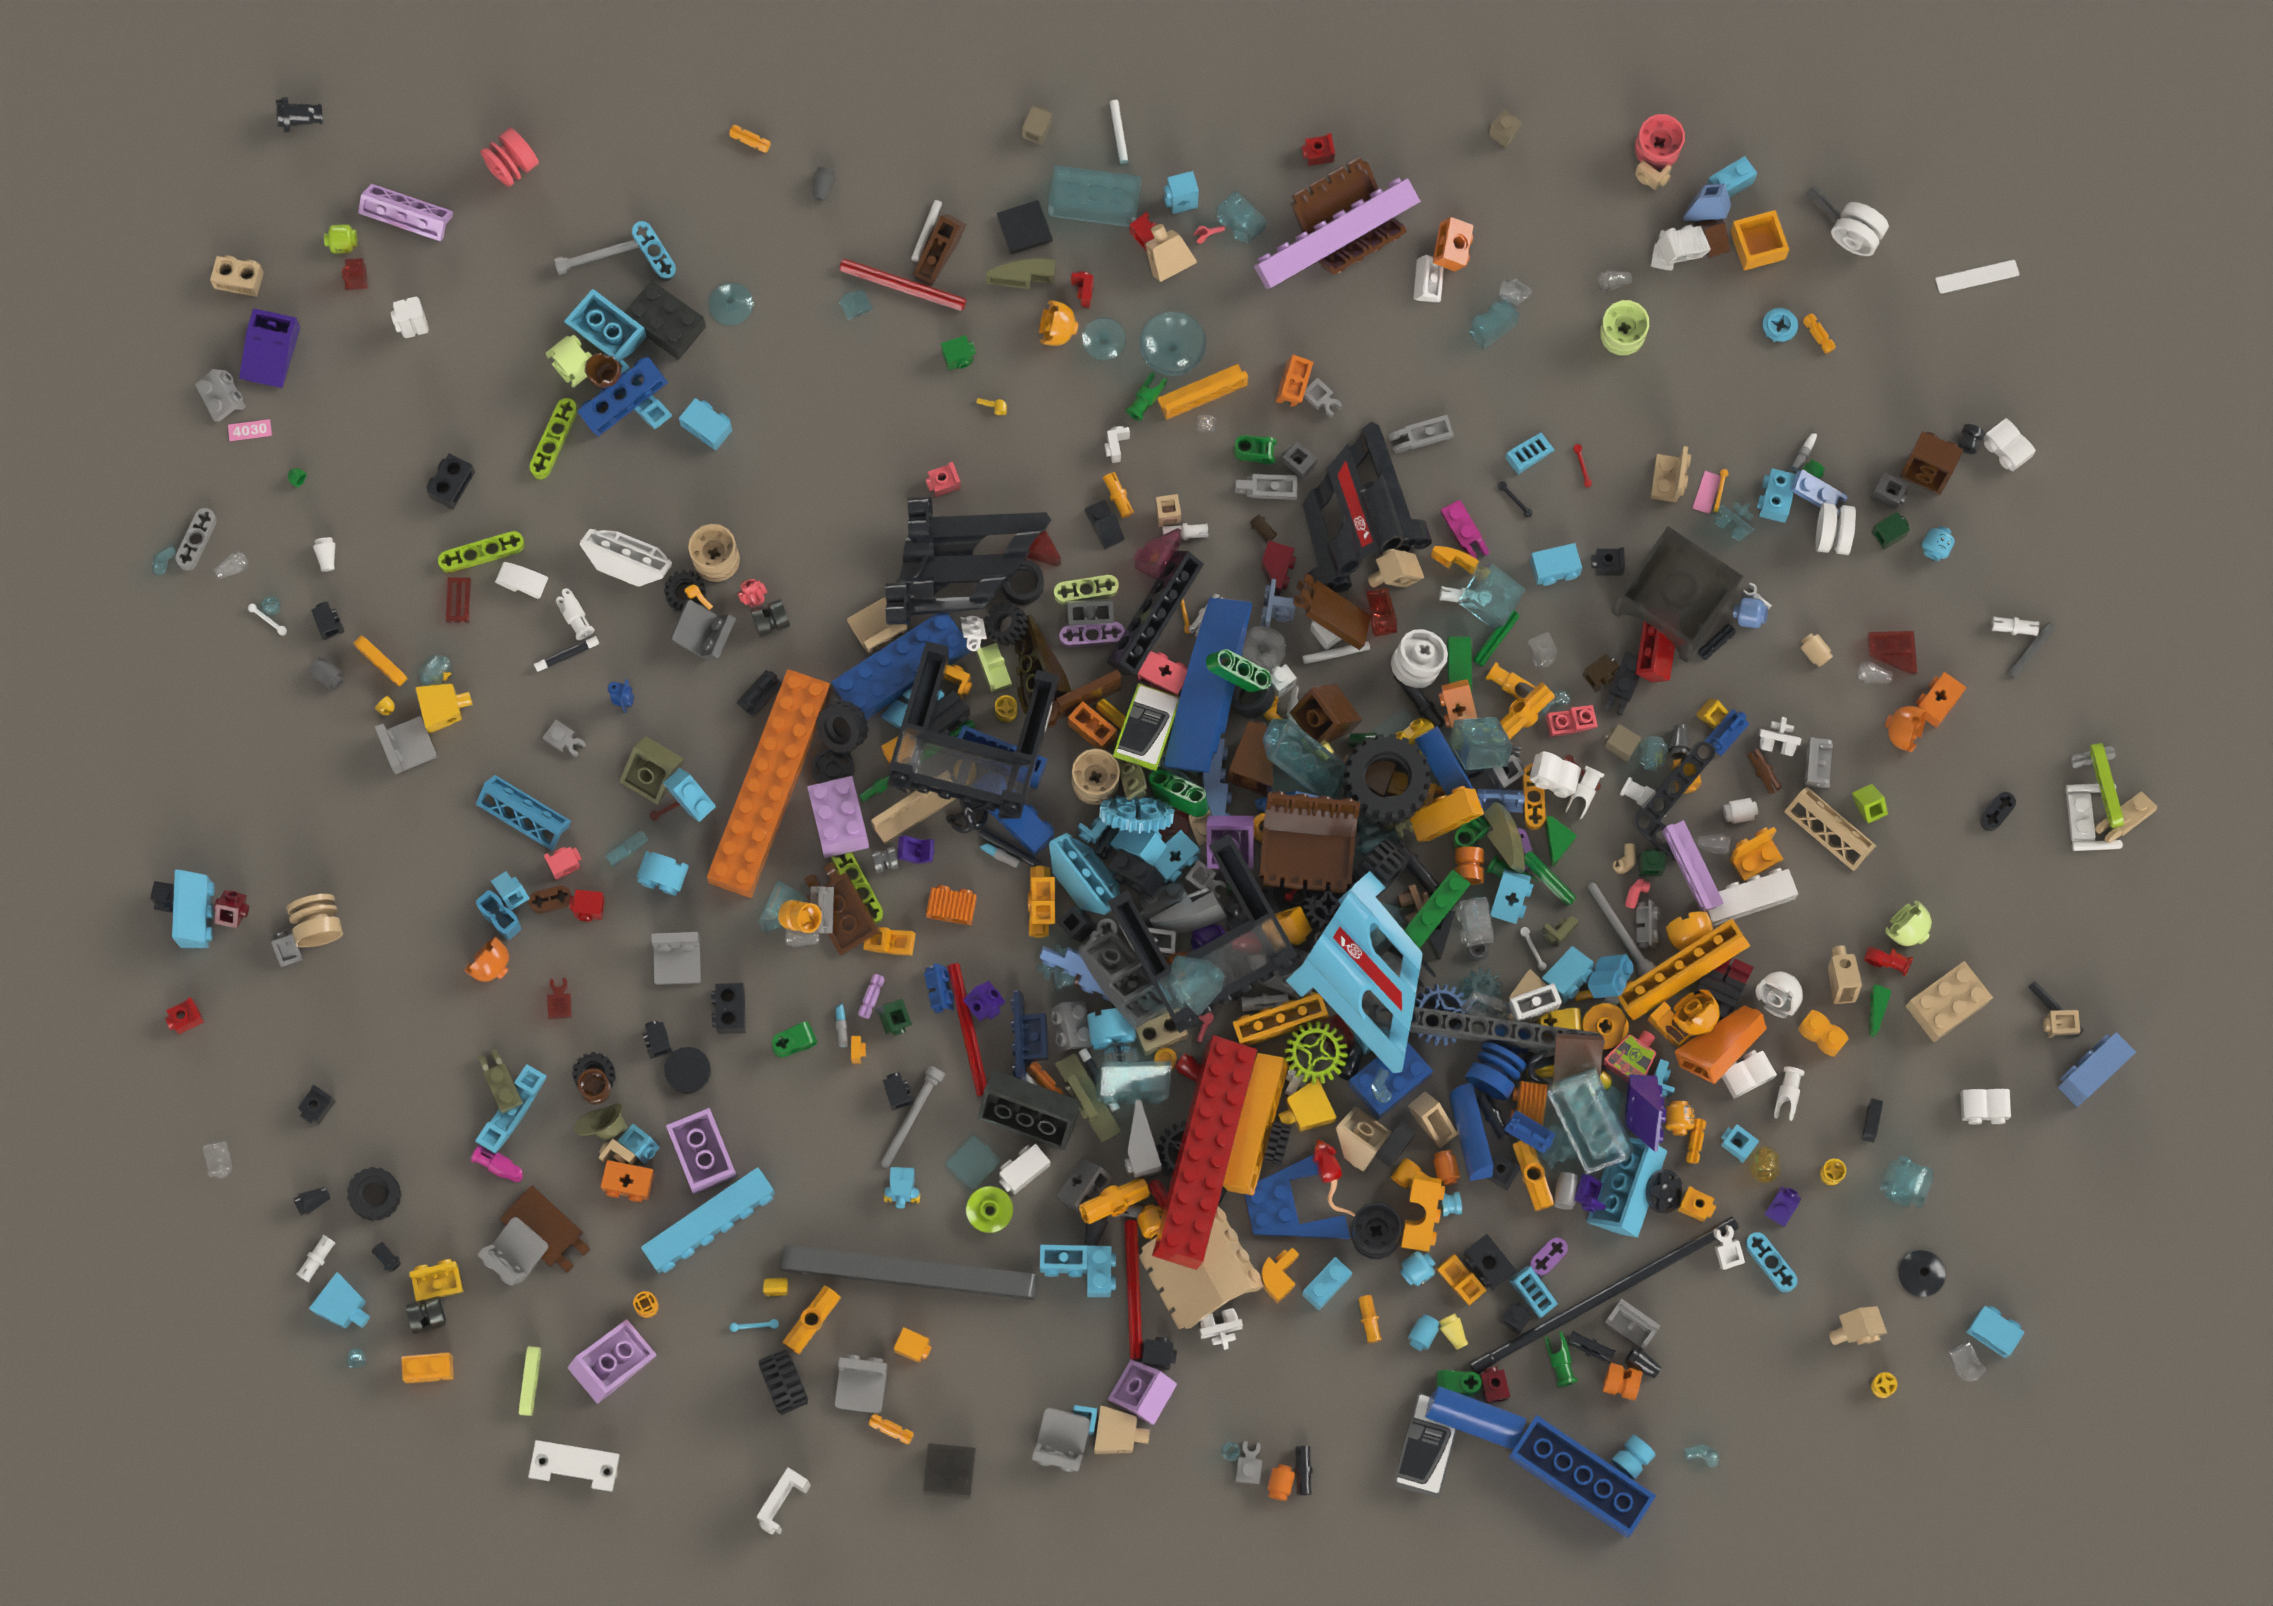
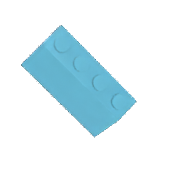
[1586,1136,1667,1238]

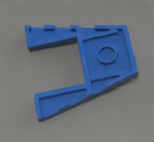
[1244,1155,1350,1240]

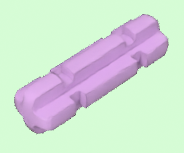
[858,974,885,1019]

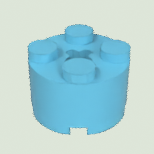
[636,851,689,896]
[1087,1008,1137,1050]

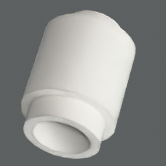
[1723,798,1758,824]

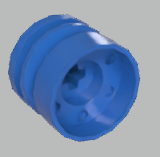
[1465,1042,1526,1101]

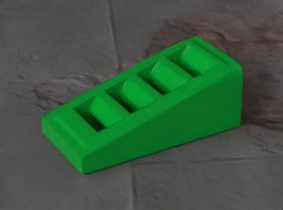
[1869,984,1892,1037]

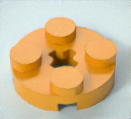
[1582,1003,1629,1050]

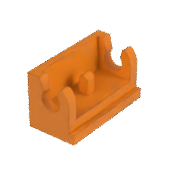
[1275,354,1314,407]

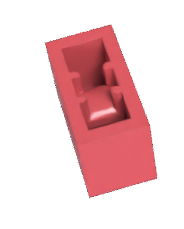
[1137,651,1188,697]

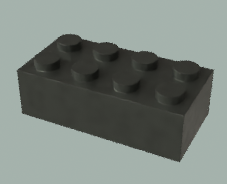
[977,1070,1081,1151]

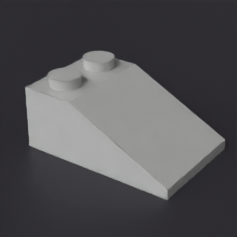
[1124,1099,1161,1180]

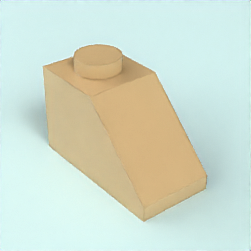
[1408,1092,1457,1148]

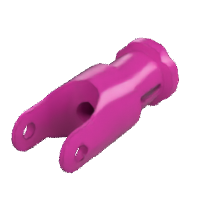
[471,1144,523,1182]

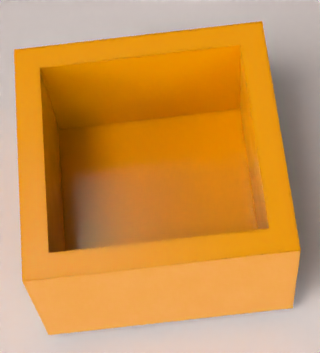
[1730,210,1789,271]

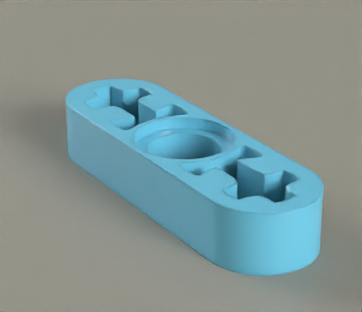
[632,221,676,280]
[1745,1232,1797,1292]

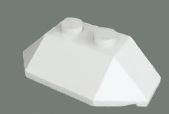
[580,529,672,587]

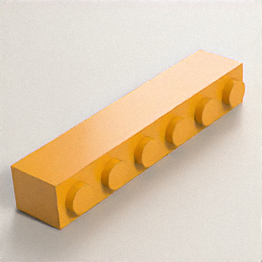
[1617,918,1750,1021]
[1223,1053,1289,1196]

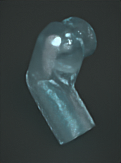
[152,545,177,575]
[1540,690,1571,715]
[1371,1068,1392,1103]
[1684,1444,1719,1467]

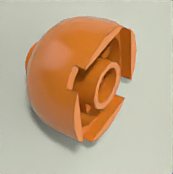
[1885,706,1926,752]
[464,936,509,982]

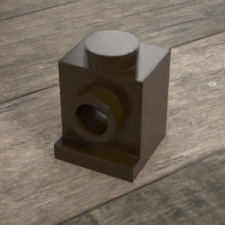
[1582,654,1620,692]

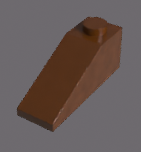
[913,214,967,285]

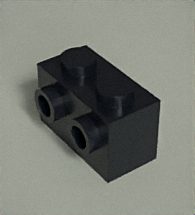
[1108,849,1165,898]

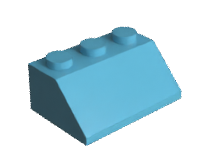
[564,289,647,361]
[172,870,215,948]

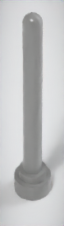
[553,236,658,276]
[1588,882,1655,977]
[881,1065,945,1168]

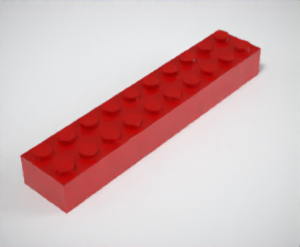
[1152,1035,1257,1270]

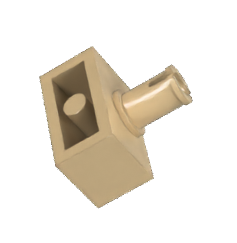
[1368,549,1424,588]
[1829,1306,1887,1345]

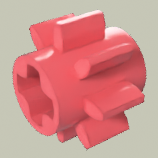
[737,579,768,607]

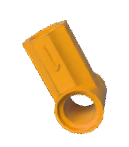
[1391,1158,1429,1189]

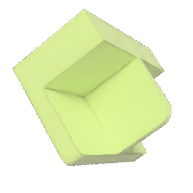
[975,643,1012,693]

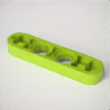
[529,398,578,479]
[438,531,525,573]
[2089,743,2124,828]
[831,852,883,924]

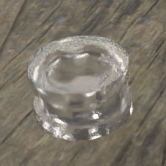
[1196,415,1217,433]

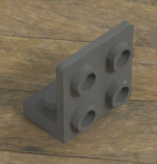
[670,600,736,660]

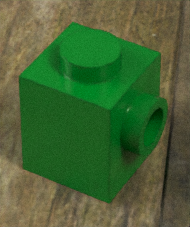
[941,335,976,371]

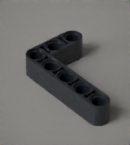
[1632,742,1715,861]

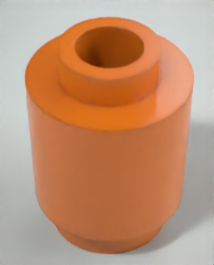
[1433,1150,1461,1186]
[1267,1464,1295,1501]

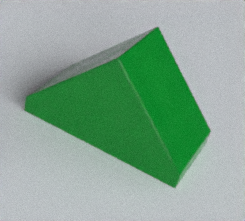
[1544,816,1577,866]

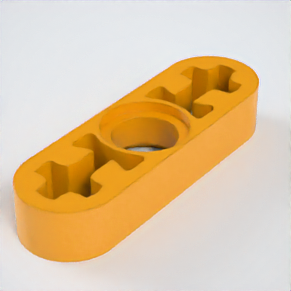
[353,635,408,687]
[1522,763,1546,830]

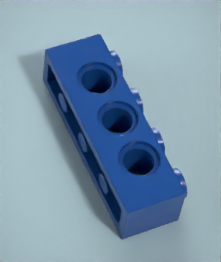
[577,357,669,437]

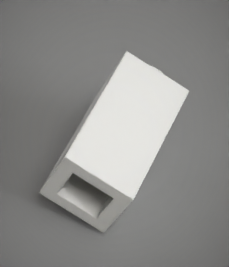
[999,1144,1050,1195]

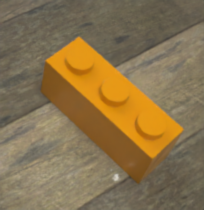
[1410,786,1484,842]

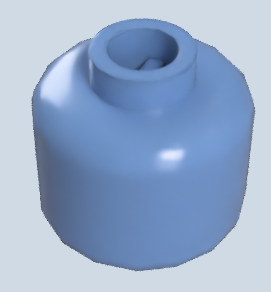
[1733,598,1768,628]

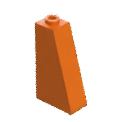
[1674,1005,1767,1084]

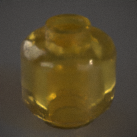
[1749,1146,1781,1183]

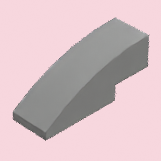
[1150,891,1227,934]

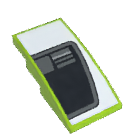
[1113,683,1180,771]

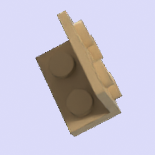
[1650,446,1691,503]
[847,598,908,657]

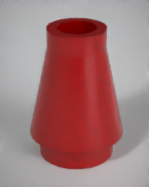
[1174,1053,1201,1083]

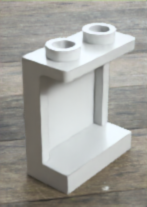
[757,1468,811,1535]

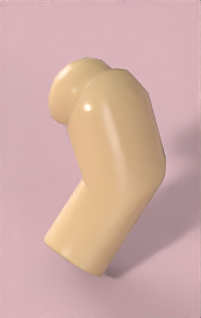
[1613,843,1636,874]

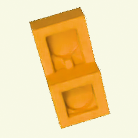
[1431,546,1479,575]
[1031,877,1055,924]
[863,927,916,956]
[1436,1254,1487,1306]

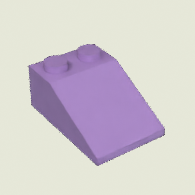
[568,1319,657,1404]

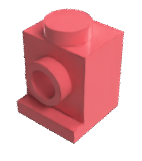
[925,462,961,497]
[544,847,582,880]

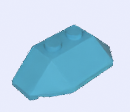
[1049,833,1120,915]

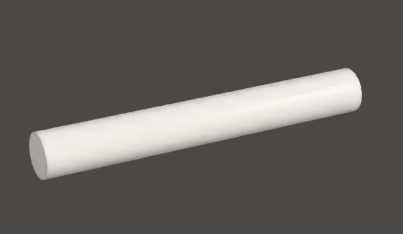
[1110,100,1128,164]
[911,200,942,262]
[1302,641,1370,665]

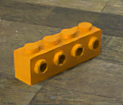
[1233,992,1330,1046]

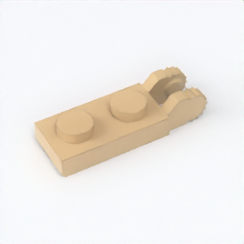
[2095,791,2157,843]

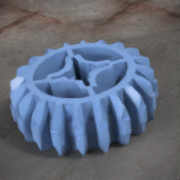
[1411,984,1472,1046]

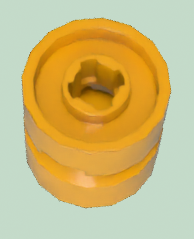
[778,900,822,933]

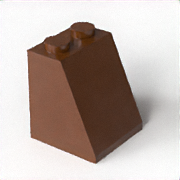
[1289,684,1362,749]
[1227,721,1274,797]

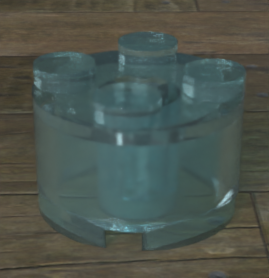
[1880,1156,1934,1208]

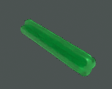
[1473,609,1519,667]
[1524,851,1576,906]

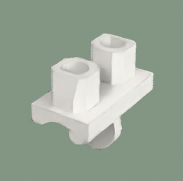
[1758,717,1801,756]
[1199,1308,1243,1350]

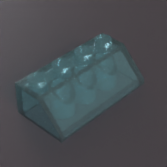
[1262,719,1345,799]

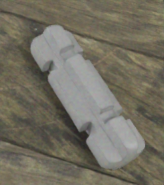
[2070,746,2115,768]

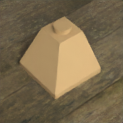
[1336,1106,1392,1172]

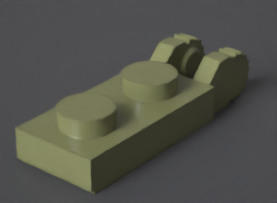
[478,1048,523,1114]

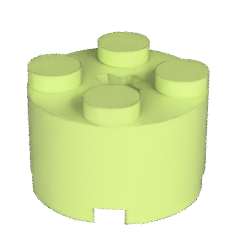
[546,334,592,388]

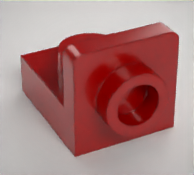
[1071,271,1094,308]

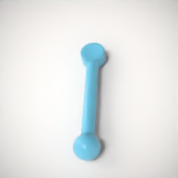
[729,1319,779,1332]

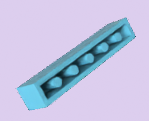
[641,1167,775,1274]

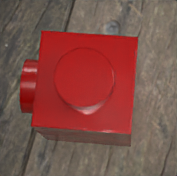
[569,890,605,922]

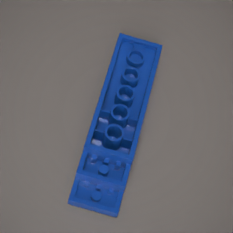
[1164,597,1253,773]

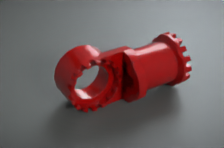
[1864,947,1913,976]

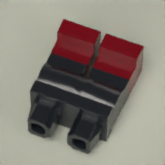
[1694,958,1754,1020]

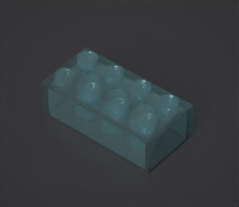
[1048,165,1142,227]
[1547,1067,1634,1175]

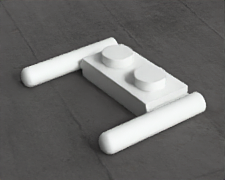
[2065,783,2123,851]

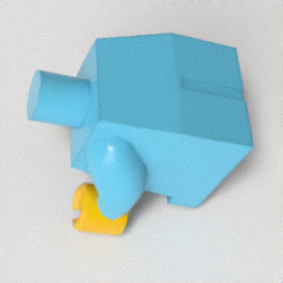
[884,1167,920,1209]

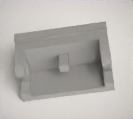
[1804,737,1833,789]
[1605,1299,1660,1350]

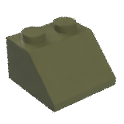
[619,736,684,805]

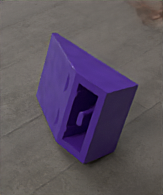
[239,308,301,388]
[1624,1074,1666,1152]

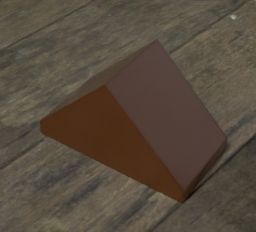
[1693,219,1730,258]

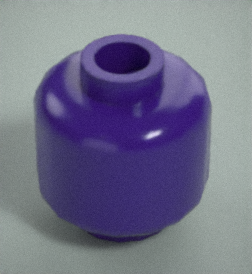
[1190,924,1225,951]

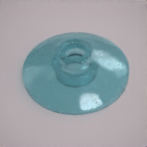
[709,283,753,325]
[1082,318,1126,360]

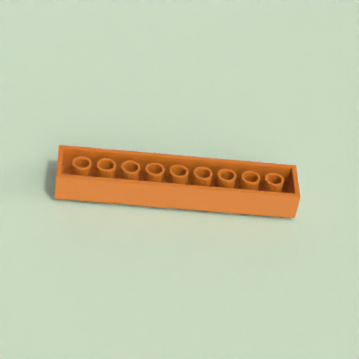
[707,669,832,898]

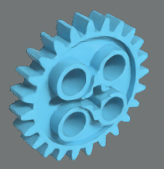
[1099,794,1174,833]

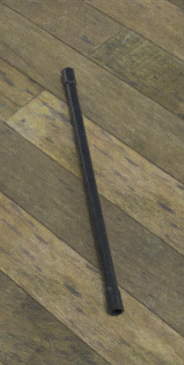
[1469,1216,1739,1374]

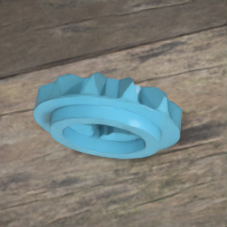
[1762,308,1798,343]

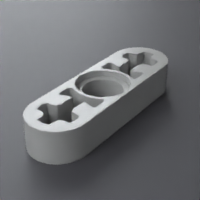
[175,508,217,571]

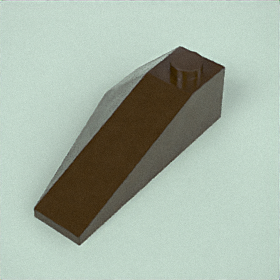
[1015,615,1071,714]

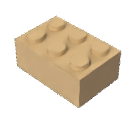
[1905,961,1993,1043]

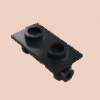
[736,670,782,717]

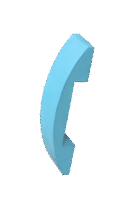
[618,359,672,429]
[475,1064,546,1154]

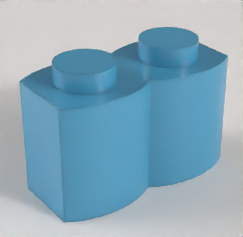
[476,890,522,940]
[1588,954,1634,999]

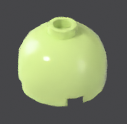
[1885,900,1932,946]

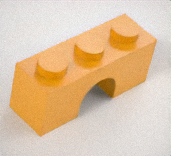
[1401,1174,1445,1252]

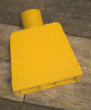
[416,684,473,734]
[1278,1078,1337,1131]

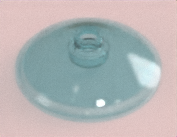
[1140,311,1206,376]

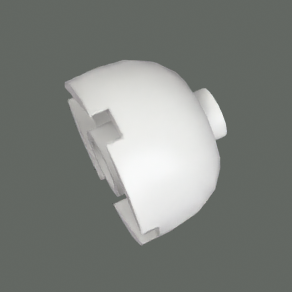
[1755,972,1803,1018]

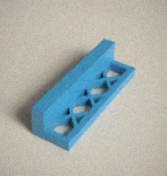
[476,775,572,851]

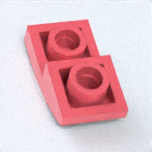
[1545,705,1598,737]

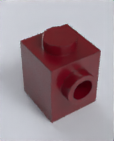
[1480,1367,1511,1404]

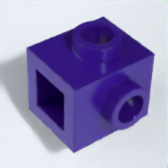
[963,981,1005,1021]

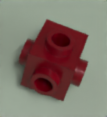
[214,890,249,928]

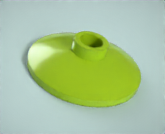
[966,1186,1013,1233]

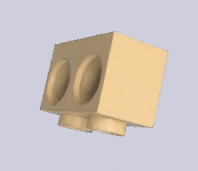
[210,255,264,297]
[1136,1009,1188,1056]

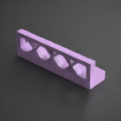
[358,184,453,241]
[1662,820,1724,912]

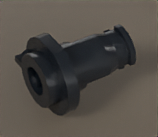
[276,97,323,133]

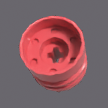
[1635,114,1685,170]
[480,128,539,187]

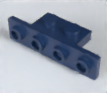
[1010,990,1048,1081]

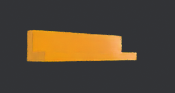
[1157,364,1248,420]

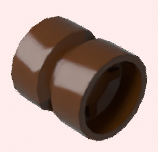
[578,1069,611,1105]

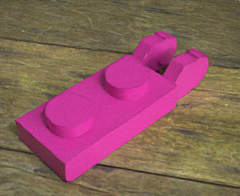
[1440,500,1489,559]

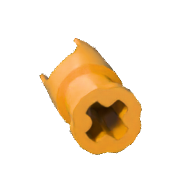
[1485,662,1536,699]

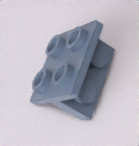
[1261,579,1295,634]

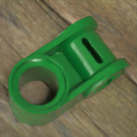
[1233,435,1277,465]
[1452,816,1492,849]
[772,1021,818,1058]
[1436,1370,1482,1396]

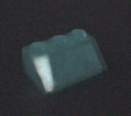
[1095,1061,1171,1105]

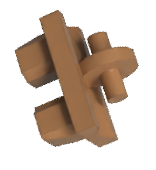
[1397,884,1429,926]

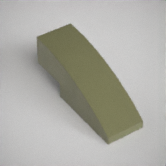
[986,258,1056,289]
[1483,802,1525,874]

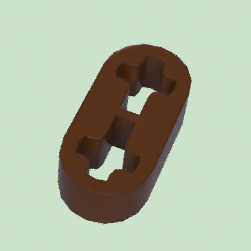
[528,886,572,914]

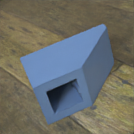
[1683,184,1731,222]

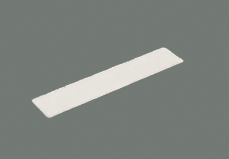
[1935,260,2020,294]

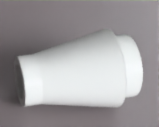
[313,537,335,572]

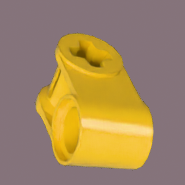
[1537,1008,1582,1036]

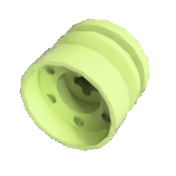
[1600,300,1649,355]

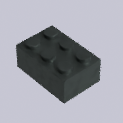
[624,280,706,360]

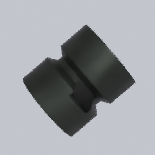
[750,599,790,637]
[406,1296,446,1334]

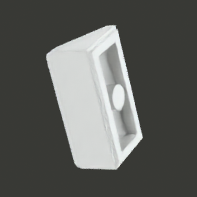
[1414,255,1444,303]

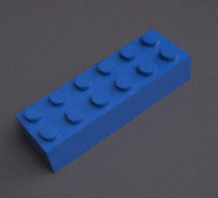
[831,612,970,719]
[1508,1415,1656,1538]

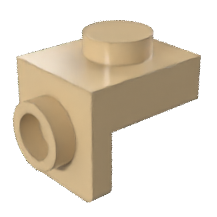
[1635,160,1672,191]

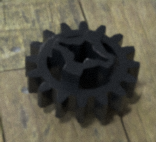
[1303,885,1344,932]

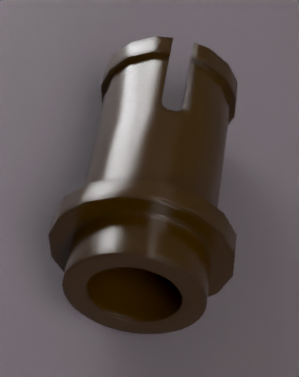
[1250,514,1277,543]

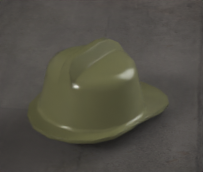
[574,1103,628,1140]

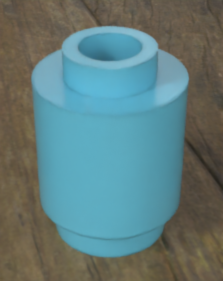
[1408,1314,1440,1351]

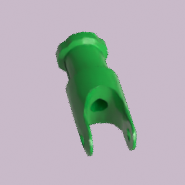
[1125,372,1167,421]
[1485,854,1539,896]
[1545,1331,1578,1387]

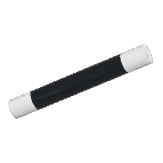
[534,636,599,672]
[1078,1048,1120,1113]

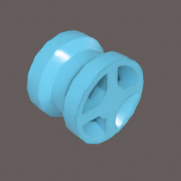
[1440,1191,1462,1217]

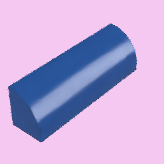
[953,725,1048,790]
[1414,726,1484,807]
[1449,1082,1493,1181]
[1425,1386,1527,1449]

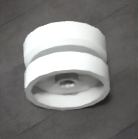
[1831,202,1889,256]
[1815,503,1856,555]
[1391,629,1448,688]

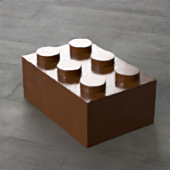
[1900,431,1963,495]

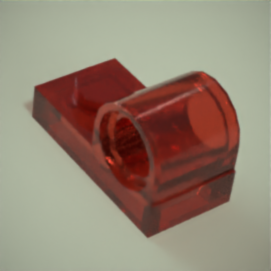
[1366,588,1397,637]

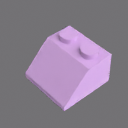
[1107,1359,1177,1425]

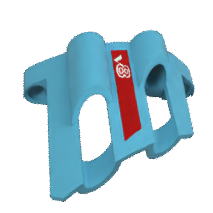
[1286,871,1423,1073]

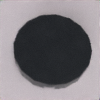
[664,1047,711,1094]

